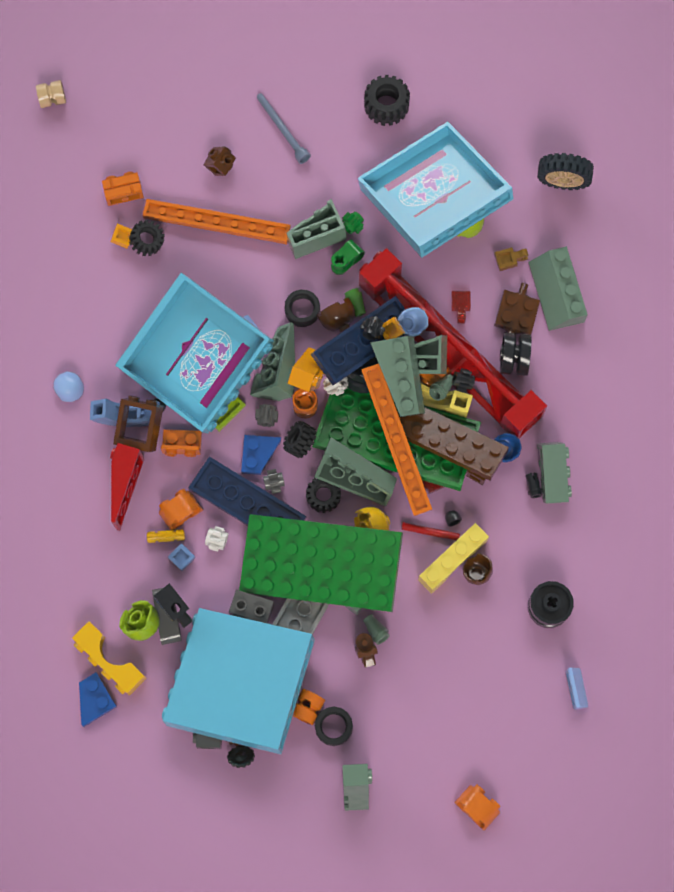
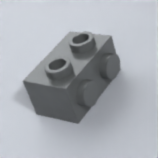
[229,590,274,624]

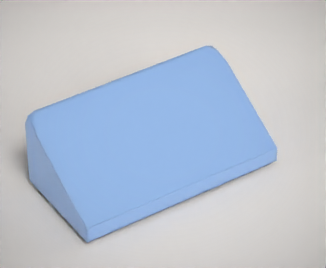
[566,667,588,710]

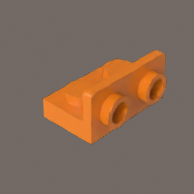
[161,429,202,457]

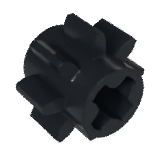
[360,316,385,341]
[452,368,475,393]

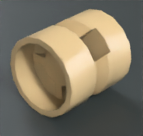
[36,80,66,108]

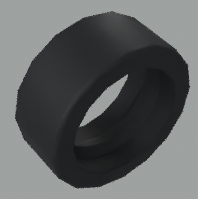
[285,289,320,327]
[315,706,353,746]

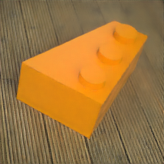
[287,347,324,392]

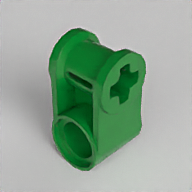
[331,240,365,275]

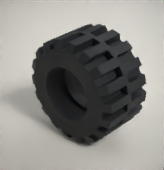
[364,75,410,126]

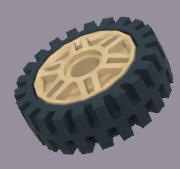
[537,153,594,190]

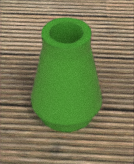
[344,288,366,317]

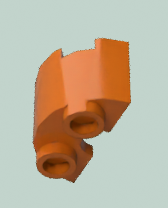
[159,489,203,531]
[454,784,501,831]

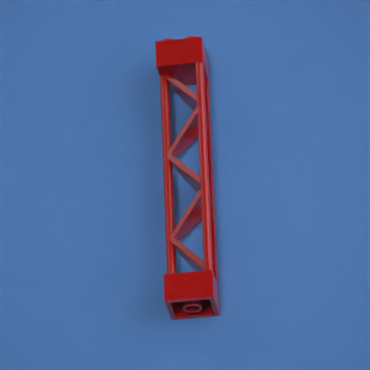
[359,248,547,439]

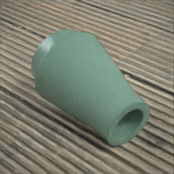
[429,374,453,401]
[363,614,390,645]

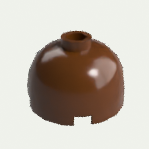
[317,298,355,333]

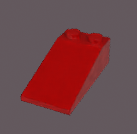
[110,443,144,531]

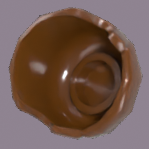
[463,553,493,585]

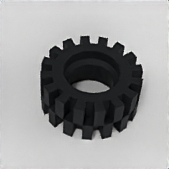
[129,220,165,256]
[283,421,317,458]
[306,478,341,513]

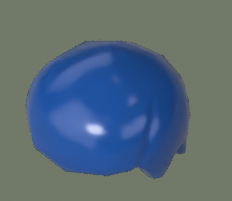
[494,433,522,463]

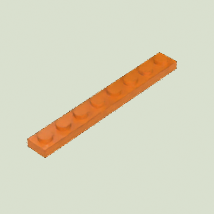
[142,199,291,244]
[362,363,432,516]

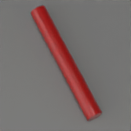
[401,522,460,541]

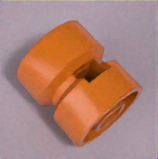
[292,389,318,419]
[293,688,325,726]

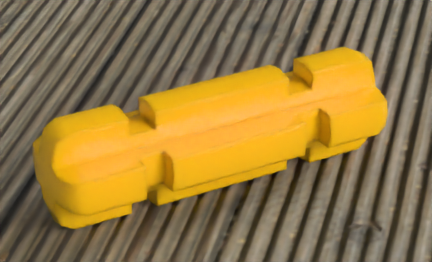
[147,529,185,543]

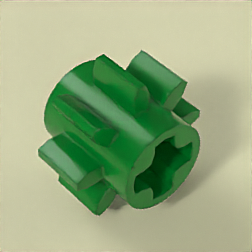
[342,211,364,234]

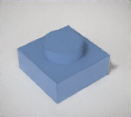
[168,543,196,571]

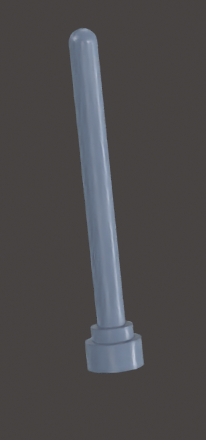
[257,93,311,164]

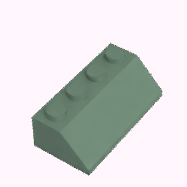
[528,246,588,331]

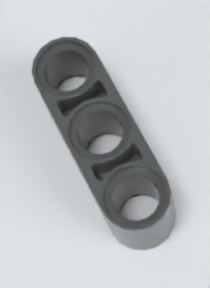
[152,587,182,645]

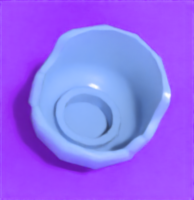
[398,307,428,337]
[53,371,84,402]

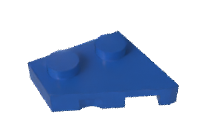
[241,435,281,475]
[79,672,117,727]

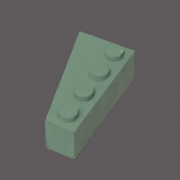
[371,336,425,417]
[314,437,397,506]

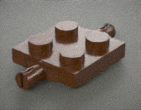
[494,283,540,334]

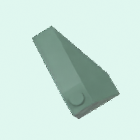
[250,322,295,401]

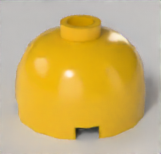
[354,507,390,531]

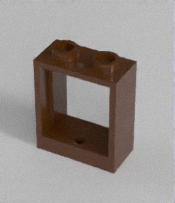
[113,395,164,452]

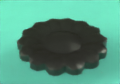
[227,745,255,768]

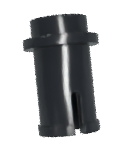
[525,472,543,498]

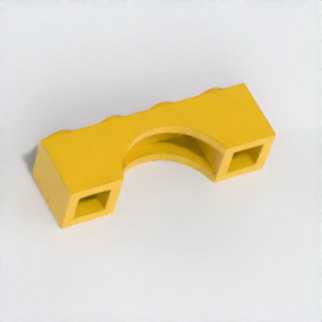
[72,621,147,696]

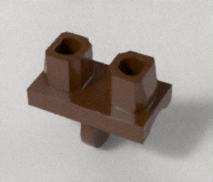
[354,633,378,667]

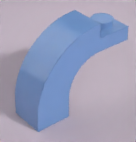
[90,399,160,427]

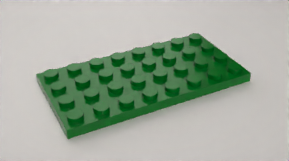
[312,387,481,491]
[239,514,403,612]

